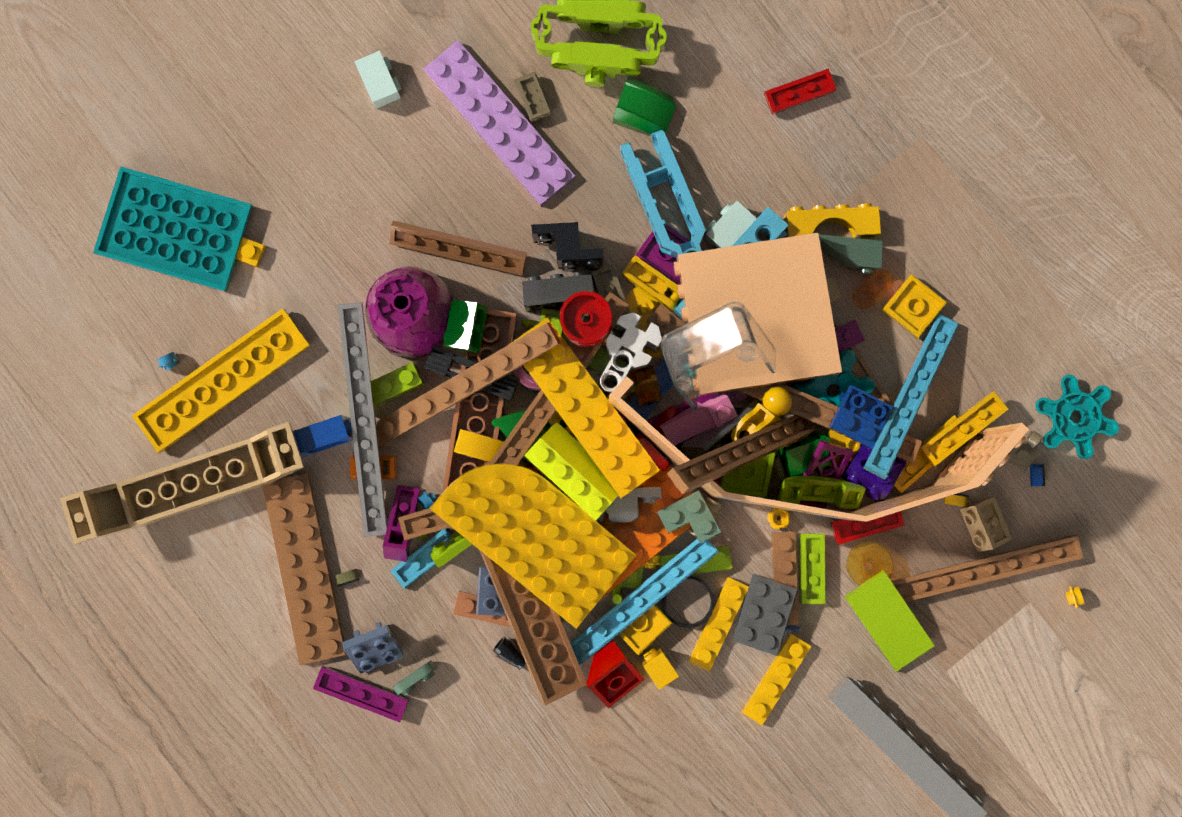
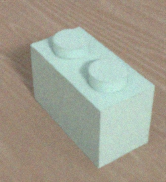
[354,50,402,109]
[704,201,757,249]

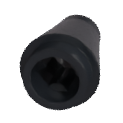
[493,636,526,670]

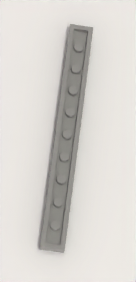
[338,302,387,537]

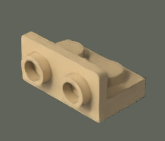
[960,496,1012,552]

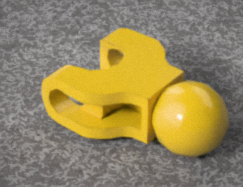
[731,387,792,442]

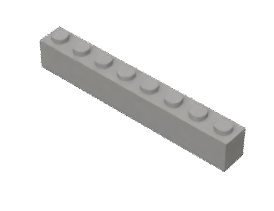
[827,677,987,817]

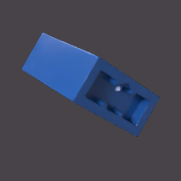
[293,415,353,457]

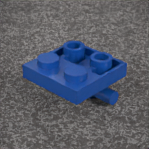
[829,385,893,449]

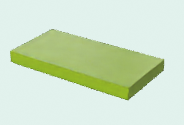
[844,570,935,672]

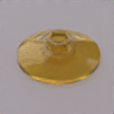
[846,542,893,586]

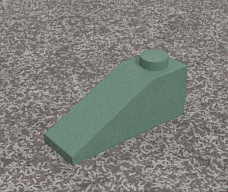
[819,234,883,275]

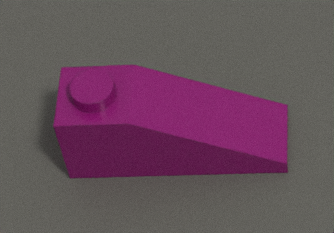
[383,485,420,562]

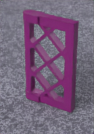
[799,440,854,509]

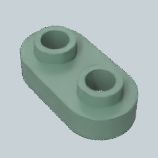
[393,660,436,696]

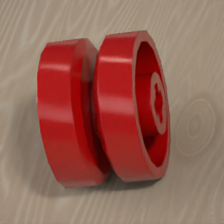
[559,291,613,348]

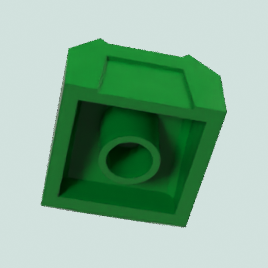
[613,76,676,137]

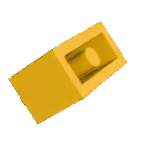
[641,647,679,690]

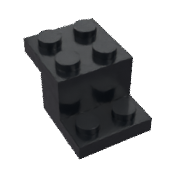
[531,222,604,271]

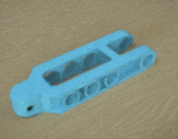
[619,130,706,259]

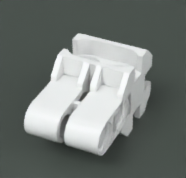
[600,312,662,395]

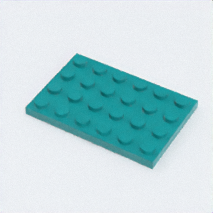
[93,166,253,293]

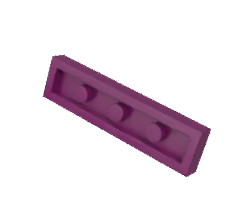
[313,666,409,723]

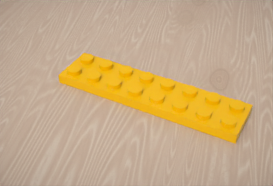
[131,308,311,453]
[510,317,660,499]

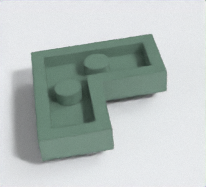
[657,491,721,544]

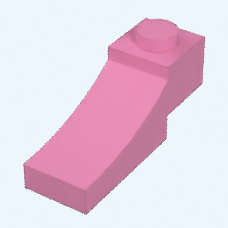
[659,392,738,446]

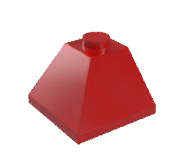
[586,639,645,709]

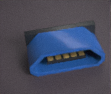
[1030,464,1045,486]

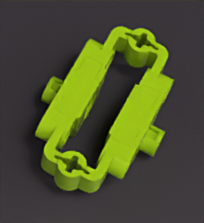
[530,0,667,88]

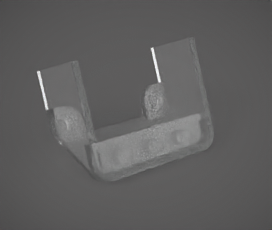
[661,302,777,410]

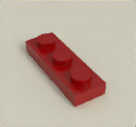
[764,68,837,115]
[830,511,905,545]

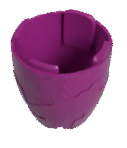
[365,266,454,359]

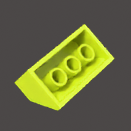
[524,422,618,521]

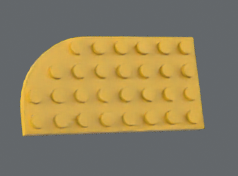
[430,463,636,629]

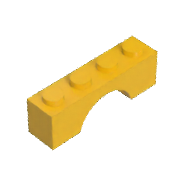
[784,203,881,239]

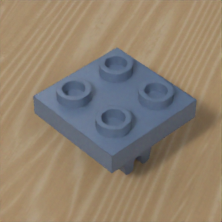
[476,567,506,616]
[342,622,404,674]

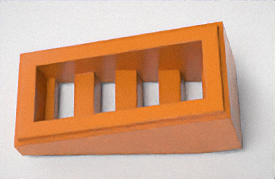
[350,456,397,479]

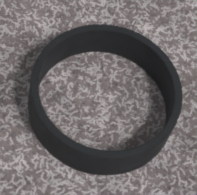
[662,576,714,628]

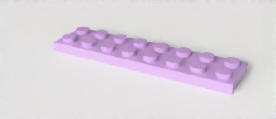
[423,40,575,206]

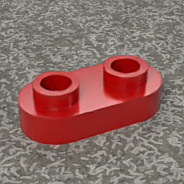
[635,432,670,472]

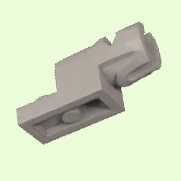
[596,487,662,523]

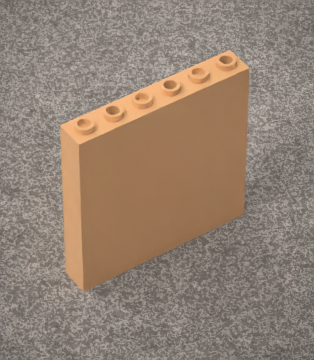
[674,233,842,396]

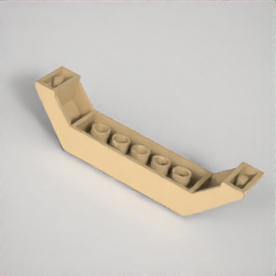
[60,422,304,544]

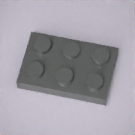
[732,574,799,656]

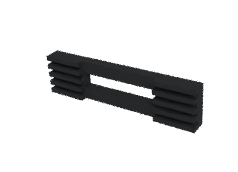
[424,346,520,401]

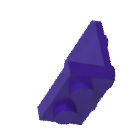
[841,445,907,501]

